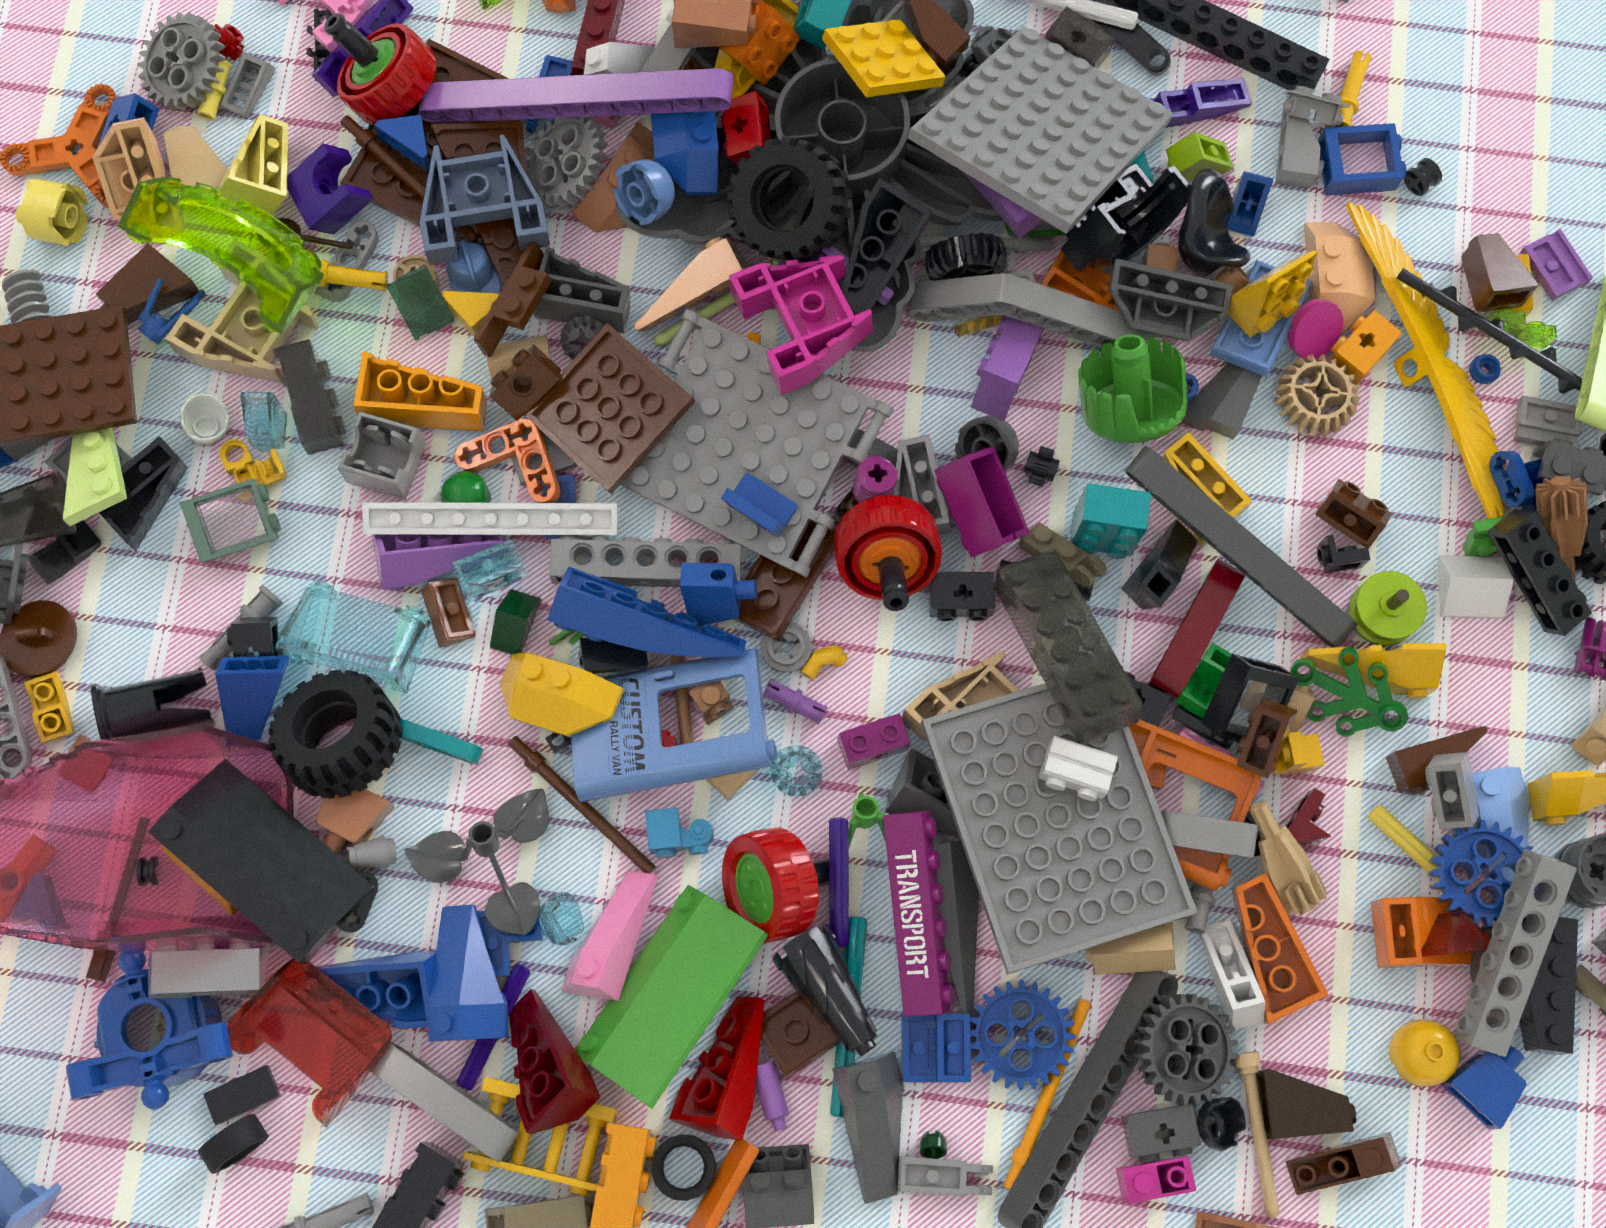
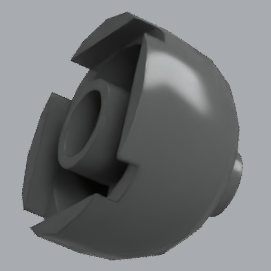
[955,415,1019,472]

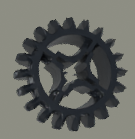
[925,232,1008,281]

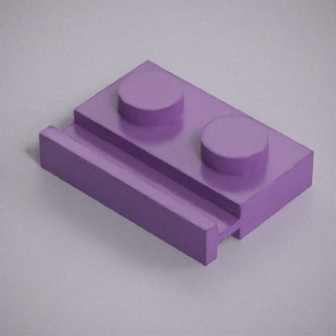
[1520,228,1593,301]

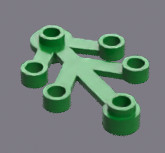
[1290,647,1408,737]

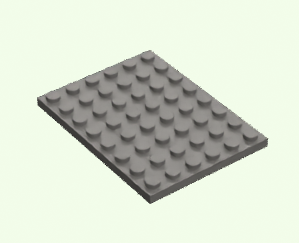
[907,26,1174,234]
[921,665,1198,975]

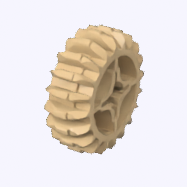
[1275,354,1360,437]

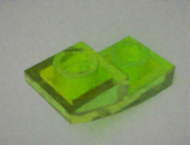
[1487,308,1557,348]

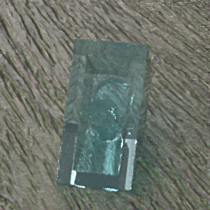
[240,392,287,453]

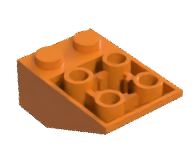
[1371,897,1474,968]

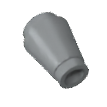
[346,836,397,868]

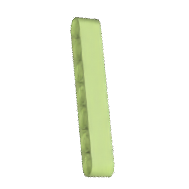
[1575,275,1606,432]

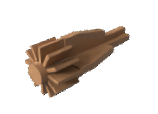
[1535,475,1588,581]

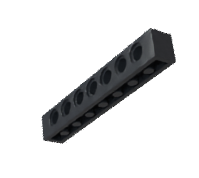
[1112,0,1330,90]

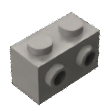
[1425,752,1480,829]

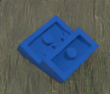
[901,1013,971,1083]

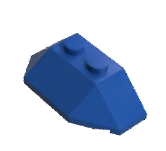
[650,111,718,195]

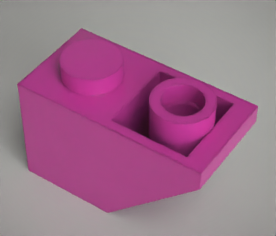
[1116,1156,1197,1204]

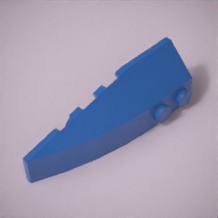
[547,566,746,658]

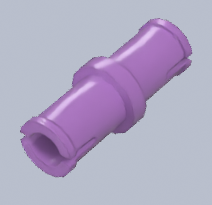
[762,678,828,725]

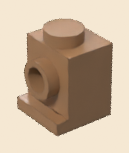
[689,681,734,725]

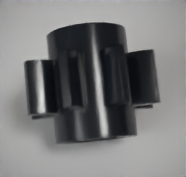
[1023,446,1060,487]

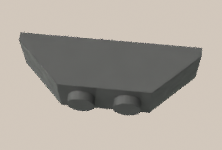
[1109,259,1233,342]

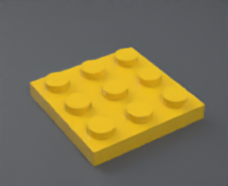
[822,19,946,98]

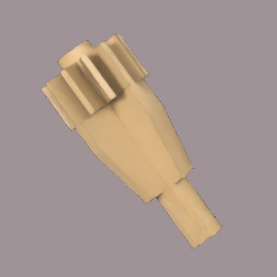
[1250,800,1327,915]

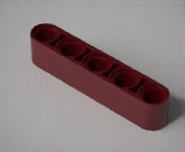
[1149,558,1245,699]

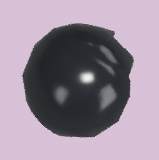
[1197,1097,1246,1151]

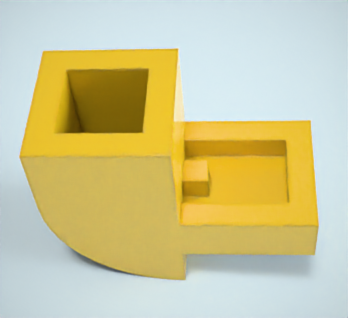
[1273,731,1325,775]

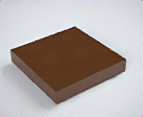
[761,991,841,1079]

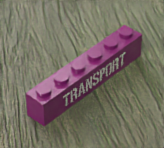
[883,810,954,1017]

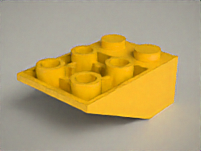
[1228,250,1317,338]

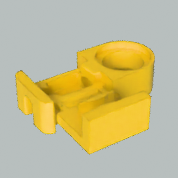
[219,439,288,503]

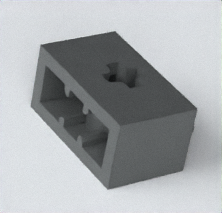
[1121,1104,1201,1163]

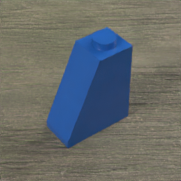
[215,656,289,743]

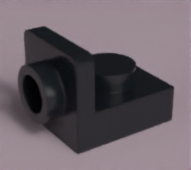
[1317,535,1371,573]

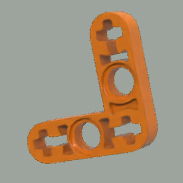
[454,419,561,503]

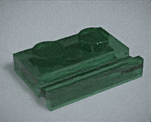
[385,265,455,341]

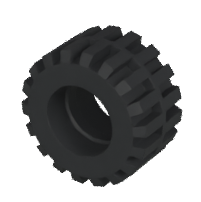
[1575,501,1606,584]

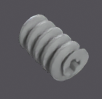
[2,269,52,323]

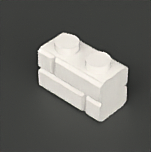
[1039,736,1118,801]

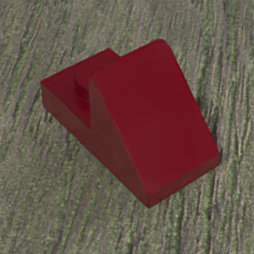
[1286,788,1331,845]

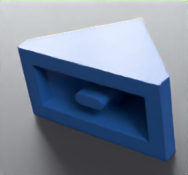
[374,115,430,172]
[1227,171,1273,236]

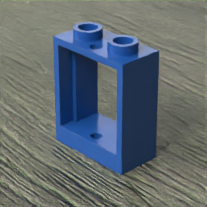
[1318,123,1407,196]

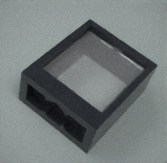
[1201,653,1300,744]

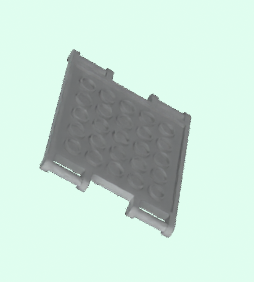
[621,309,894,578]

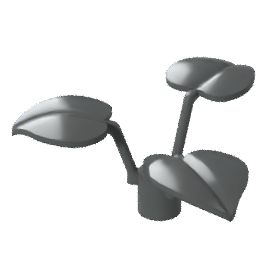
[405,788,549,936]

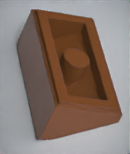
[422,578,476,648]

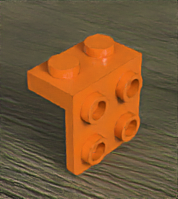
[717,0,799,85]

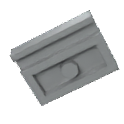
[1513,395,1582,448]

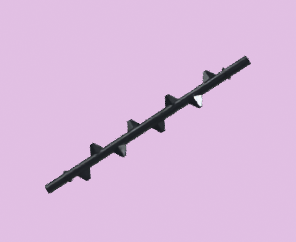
[1396,268,1582,394]

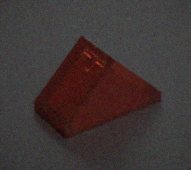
[1421,911,1491,957]

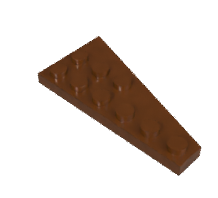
[431,121,527,288]

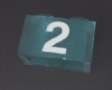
[452,539,528,601]

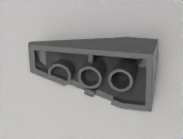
[885,748,960,838]

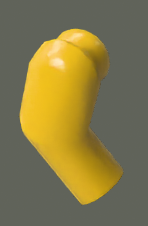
[801,645,847,680]

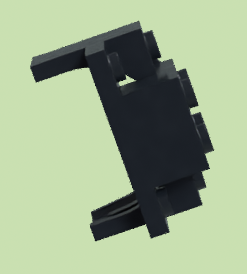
[1060,163,1191,272]

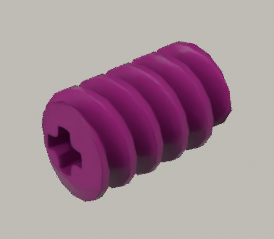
[853,456,898,503]

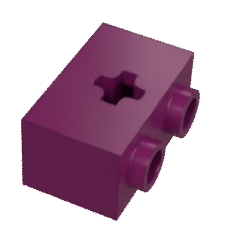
[837,713,911,770]

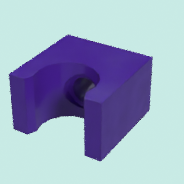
[287,143,374,235]

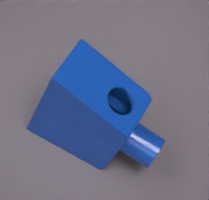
[680,563,757,626]
[1441,1045,1527,1129]

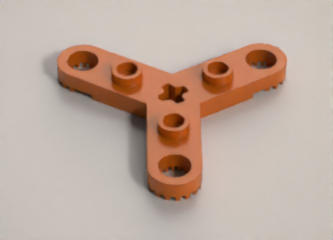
[0,83,117,208]

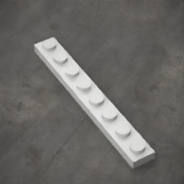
[362,502,618,535]

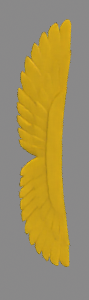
[1345,202,1507,519]

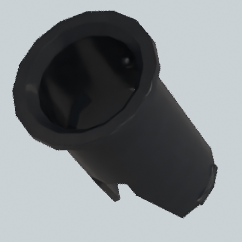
[91,668,215,757]

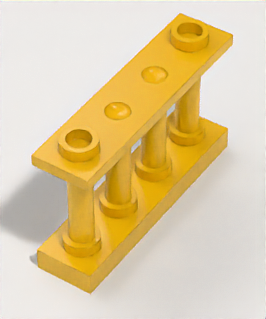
[463,1077,619,1196]

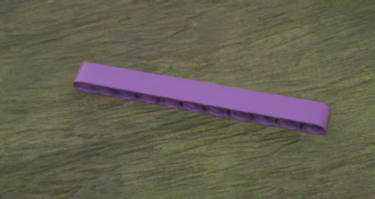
[418,68,734,123]

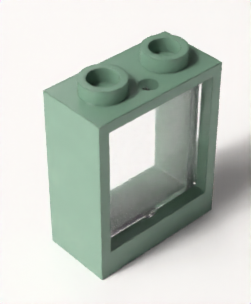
[179,478,281,563]

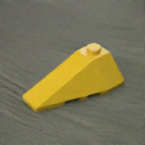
[1527,771,1606,826]

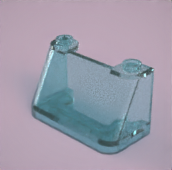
[275,581,431,694]

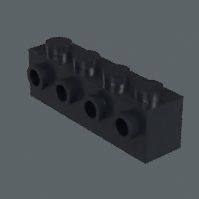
[1487,509,1592,636]

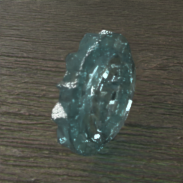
[771,745,822,797]

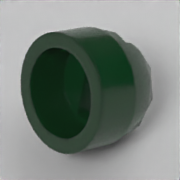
[920,1130,947,1159]

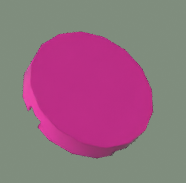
[1287,299,1344,359]

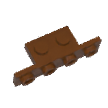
[474,242,552,357]

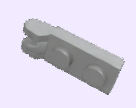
[897,1156,993,1196]

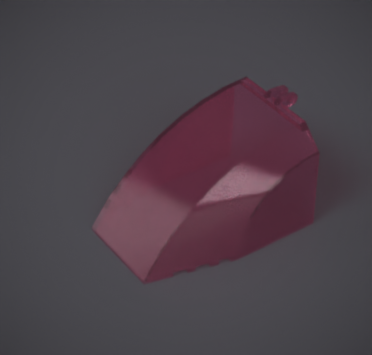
[0,724,319,951]

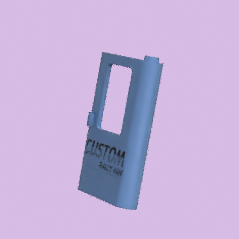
[571,648,777,802]

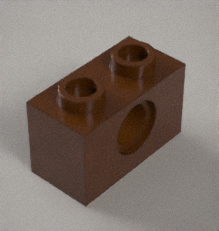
[489,344,561,421]

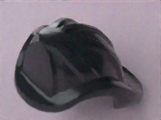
[1178,168,1251,278]

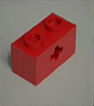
[720,91,772,165]

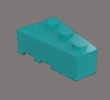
[793,0,851,49]

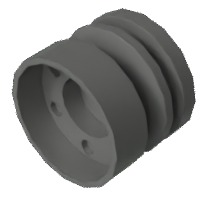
[1555,833,1606,908]

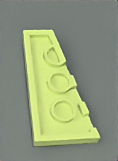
[63,428,127,526]

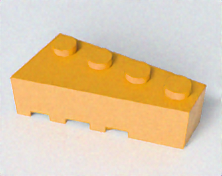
[353,351,487,431]

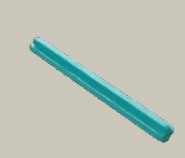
[830,916,867,1118]

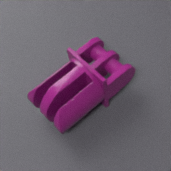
[1574,617,1606,681]

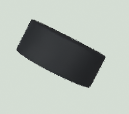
[198,1114,269,1174]
[651,1134,716,1201]

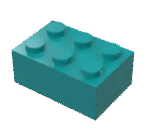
[1069,483,1151,559]

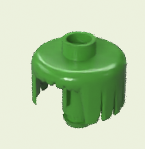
[1078,334,1188,443]

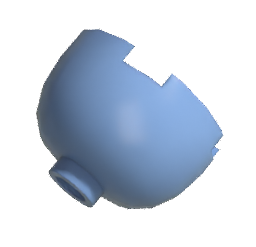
[614,159,675,225]

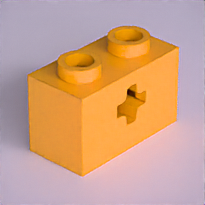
[1328,310,1403,385]

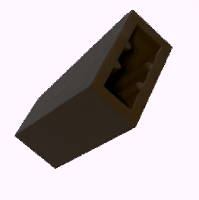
[1256,1069,1357,1139]

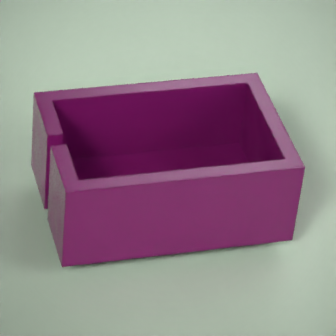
[934,446,1030,558]

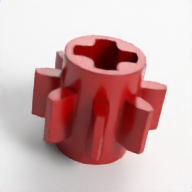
[214,24,245,61]

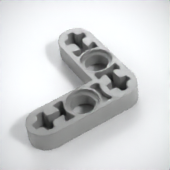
[267,220,379,302]

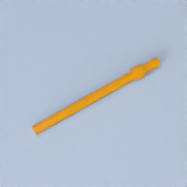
[1003,999,1091,1190]

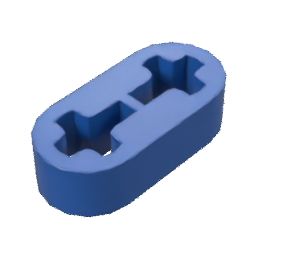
[1489,451,1534,508]

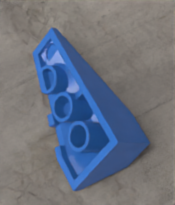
[428,904,508,1042]
[303,950,436,1029]

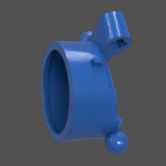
[66,947,233,1110]

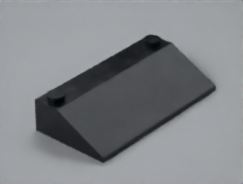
[148,759,375,964]

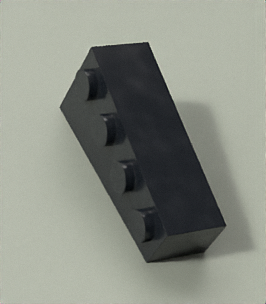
[1510,917,1578,1055]

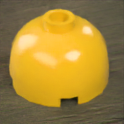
[1389,1019,1460,1087]

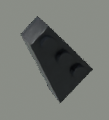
[99,436,188,551]

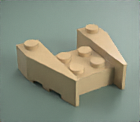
[165,239,319,383]
[902,651,1020,741]

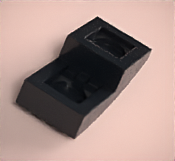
[28,520,102,585]

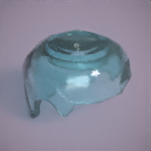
[539,892,584,946]

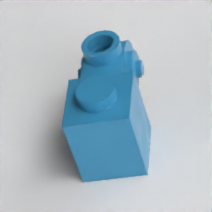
[645,807,713,858]

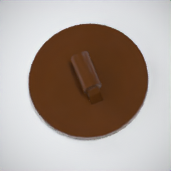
[0,600,77,677]

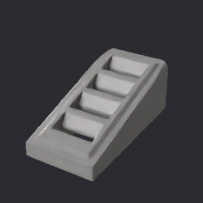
[219,52,276,119]

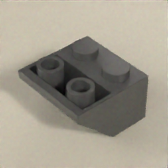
[743,1144,814,1228]

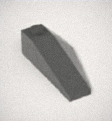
[832,1052,903,1204]

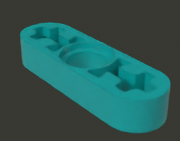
[400,719,483,765]

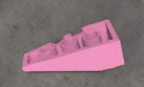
[561,871,658,1001]

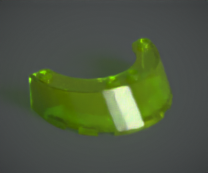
[118,177,324,334]

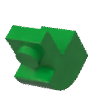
[1176,642,1231,719]

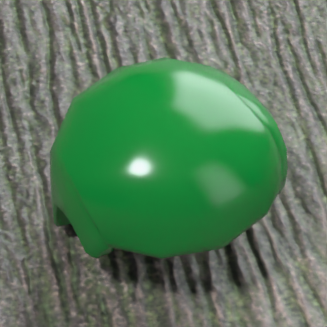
[440,470,491,503]

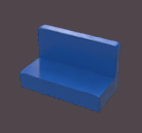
[721,473,798,538]

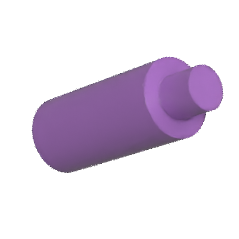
[756,1061,789,1132]

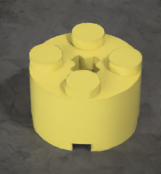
[16,179,88,246]

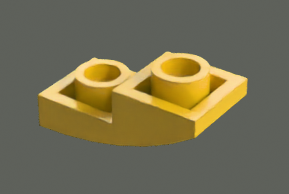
[24,672,75,743]

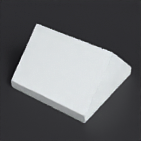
[1437,555,1514,619]

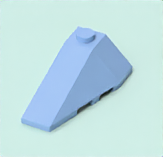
[1472,767,1529,904]

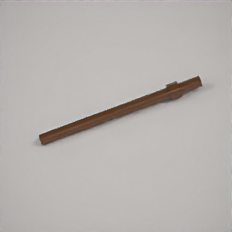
[340,115,480,243]
[508,736,656,873]

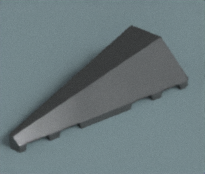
[1181,362,1262,440]
[934,841,979,1014]

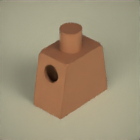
[315,789,394,854]

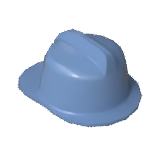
[446,239,501,294]

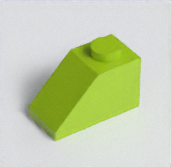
[1165,132,1234,181]

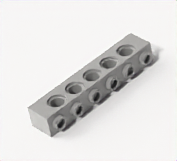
[549,535,742,587]
[1455,848,1577,1057]

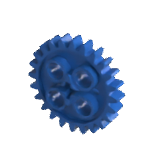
[1428,820,1538,929]
[970,980,1076,1091]

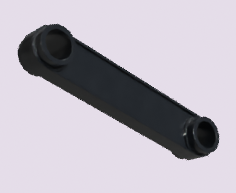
[1091,0,1171,75]

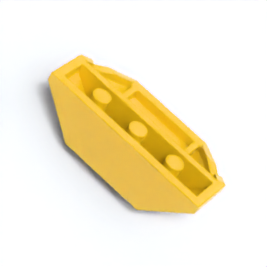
[500,652,624,737]

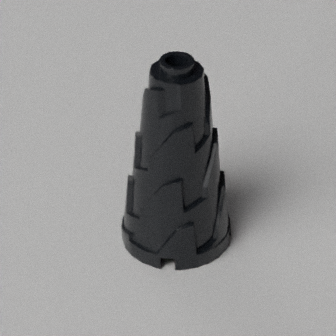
[772,923,878,1056]

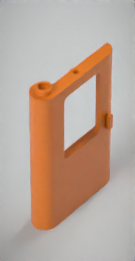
[1124,713,1262,891]

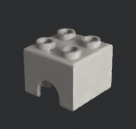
[337,411,426,500]

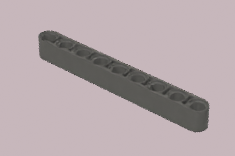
[1124,446,1357,648]
[998,971,1178,1228]

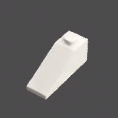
[1200,919,1265,1030]

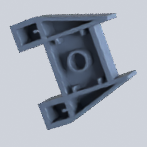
[420,135,550,265]

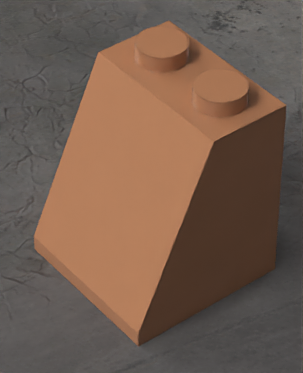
[672,0,759,48]

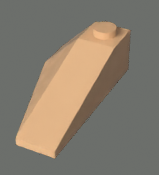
[634,237,750,332]

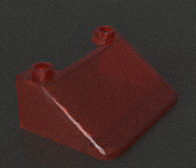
[227,959,392,1128]

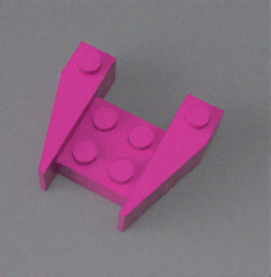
[729,255,873,395]

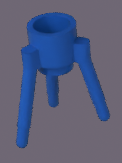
[137,278,205,345]

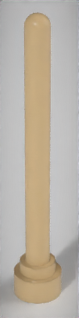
[1233,1051,1279,1218]

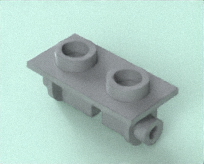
[1282,86,1350,127]

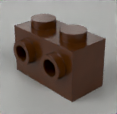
[1315,479,1392,549]
[1236,698,1298,779]

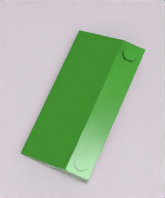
[575,885,768,1109]

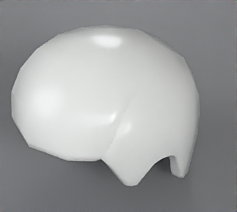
[180,393,229,444]

